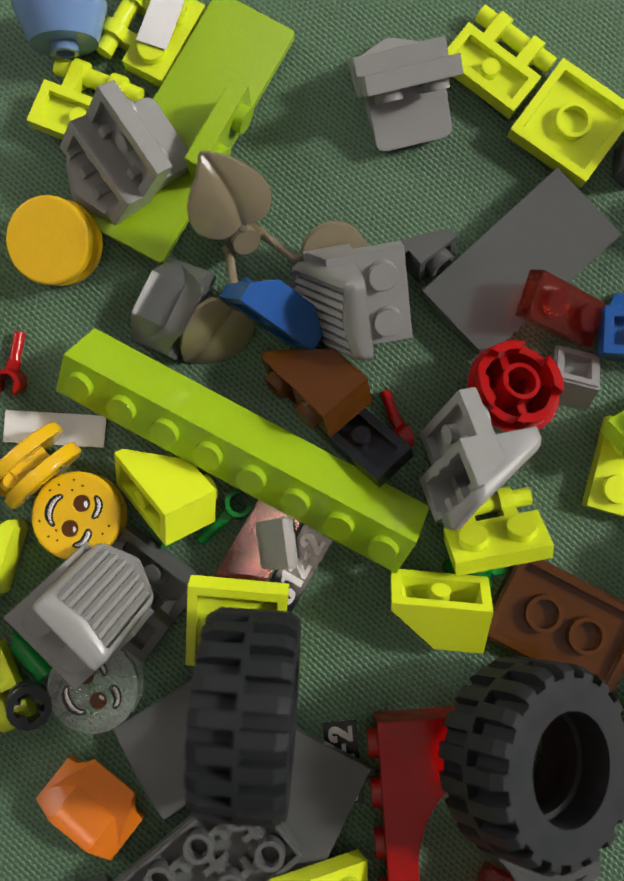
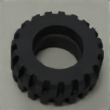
[184,607,301,828]
[438,656,624,877]

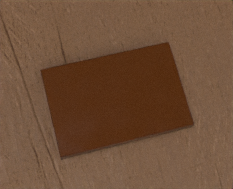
[487,560,624,693]

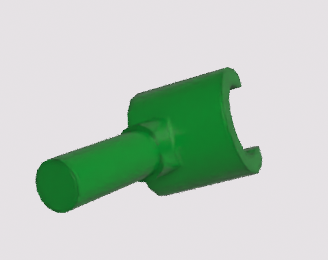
[196,489,253,545]

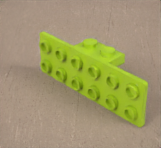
[88,0,295,265]

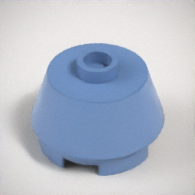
[11,0,108,59]

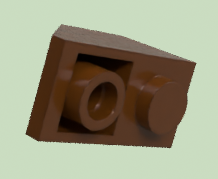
[260,349,372,438]

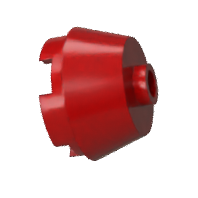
[468,340,564,434]

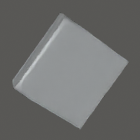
[552,345,601,410]
[256,517,299,569]

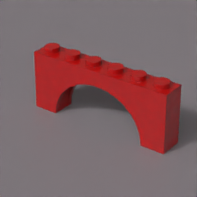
[366,706,456,881]

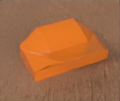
[36,754,145,861]

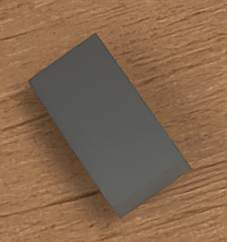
[401,229,458,283]

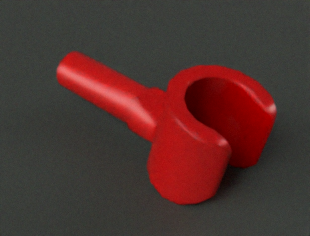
[0,331,27,395]
[379,389,414,447]

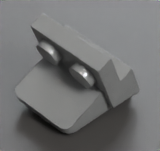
[347,35,463,151]
[60,80,189,226]
[289,241,413,361]
[419,387,541,530]
[4,541,154,690]

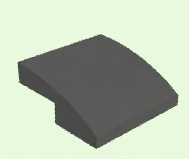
[113,523,202,663]
[113,679,192,820]

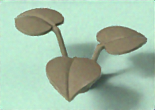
[179,150,369,364]

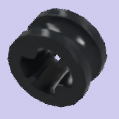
[5,680,52,731]

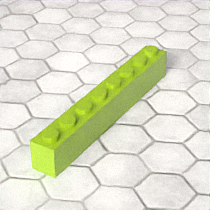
[56,328,430,573]

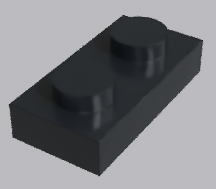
[314,408,414,488]

